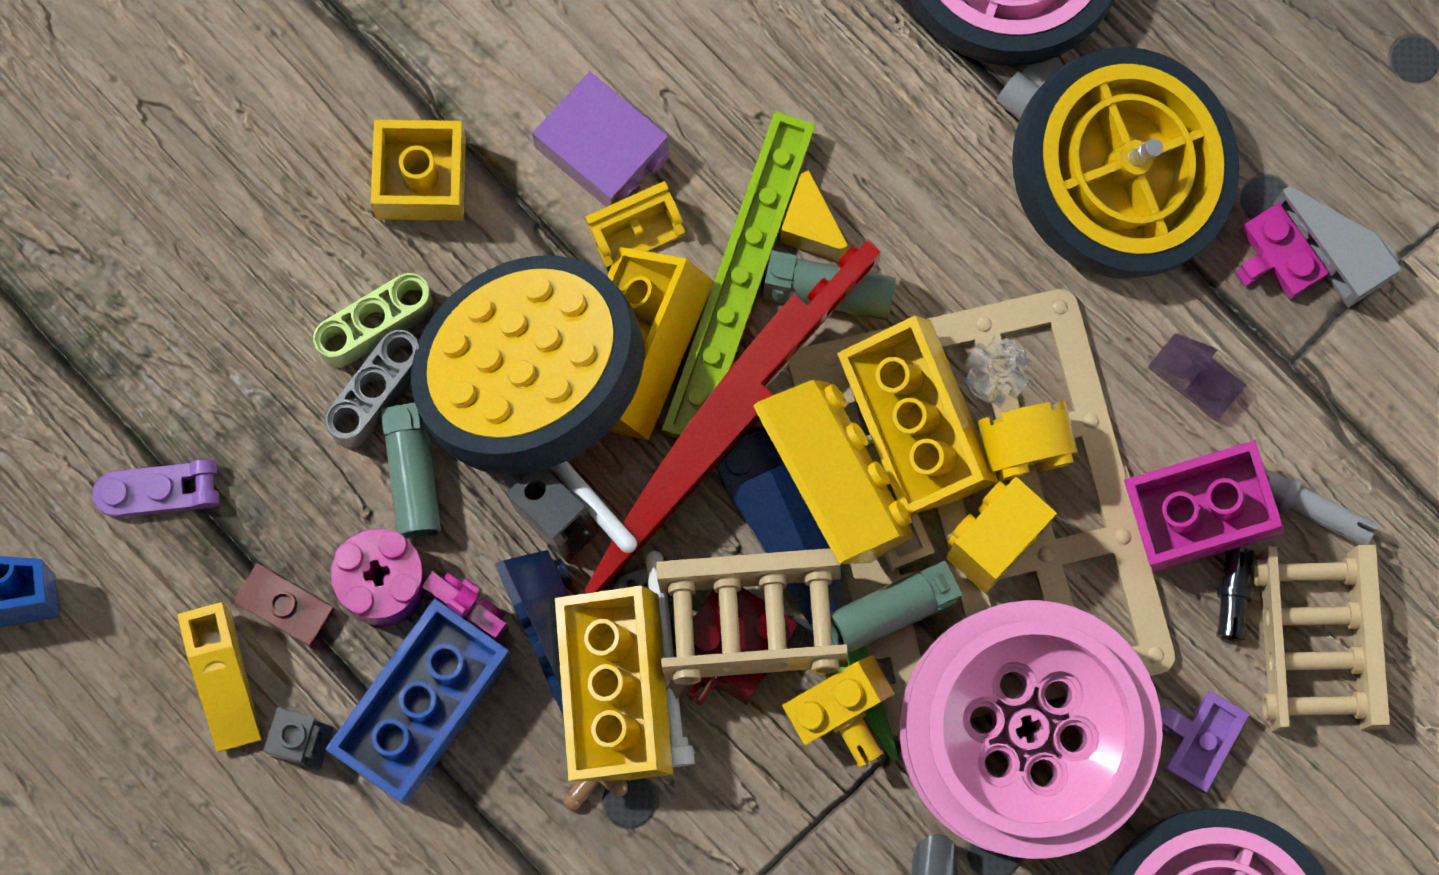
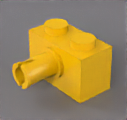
[782,655,895,768]

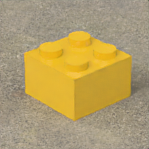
[371,120,466,221]
[946,476,1057,594]

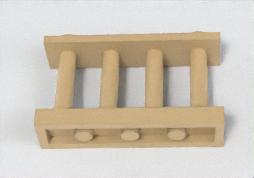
[1253,545,1390,732]
[656,548,848,685]

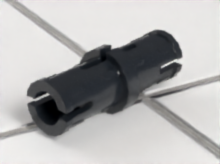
[1216,547,1254,641]

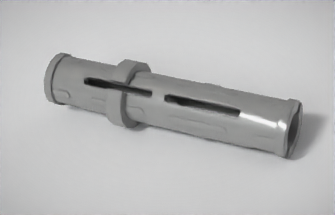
[1264,468,1379,545]

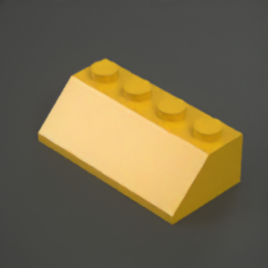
[607,247,714,440]
[837,315,998,515]
[753,380,914,564]
[555,586,673,782]

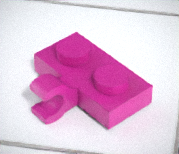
[1235,203,1329,300]
[422,572,509,643]

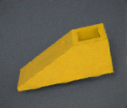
[177,602,262,753]

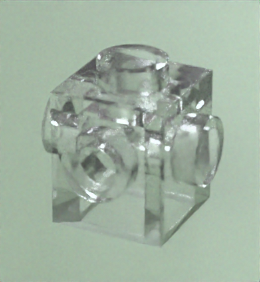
[964,335,1032,408]

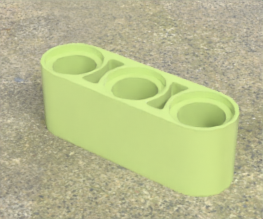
[313,273,433,368]

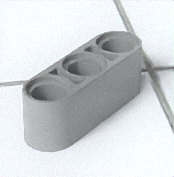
[325,330,419,448]

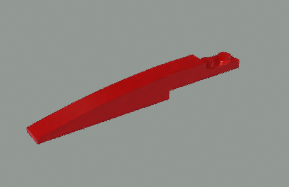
[585,240,881,593]

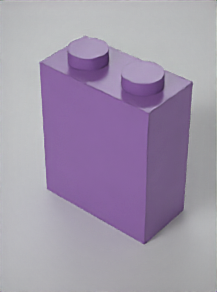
[532,71,669,207]

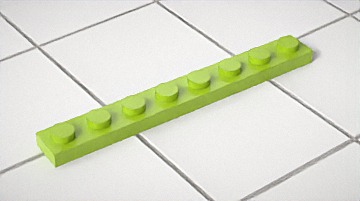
[662,111,816,439]

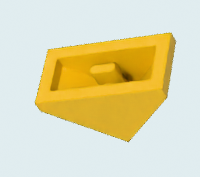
[780,170,848,262]

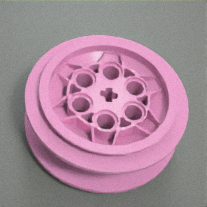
[899,600,1162,859]

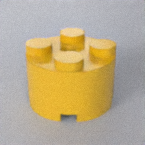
[977,400,1078,481]

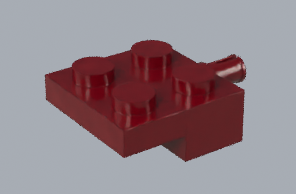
[673,587,799,705]

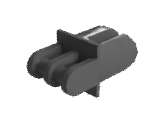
[911,834,958,875]

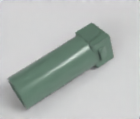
[763,250,896,320]
[381,402,441,539]
[830,561,963,654]

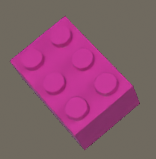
[1124,440,1285,572]

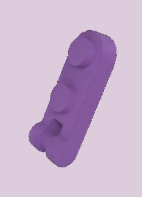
[92,459,220,518]

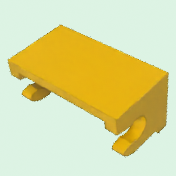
[585,181,685,271]

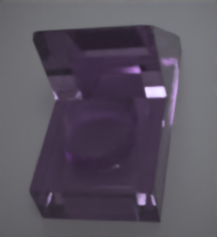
[1147,333,1246,422]

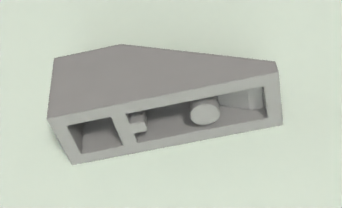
[1273,185,1401,308]

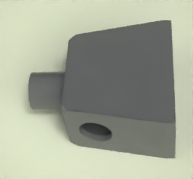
[500,469,599,563]

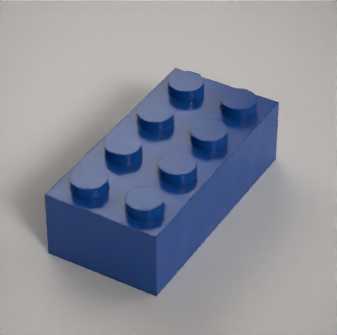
[326,598,512,807]

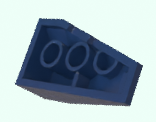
[495,550,572,717]

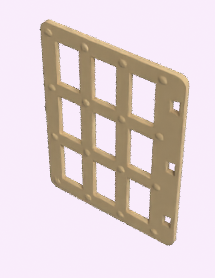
[789,289,1175,737]

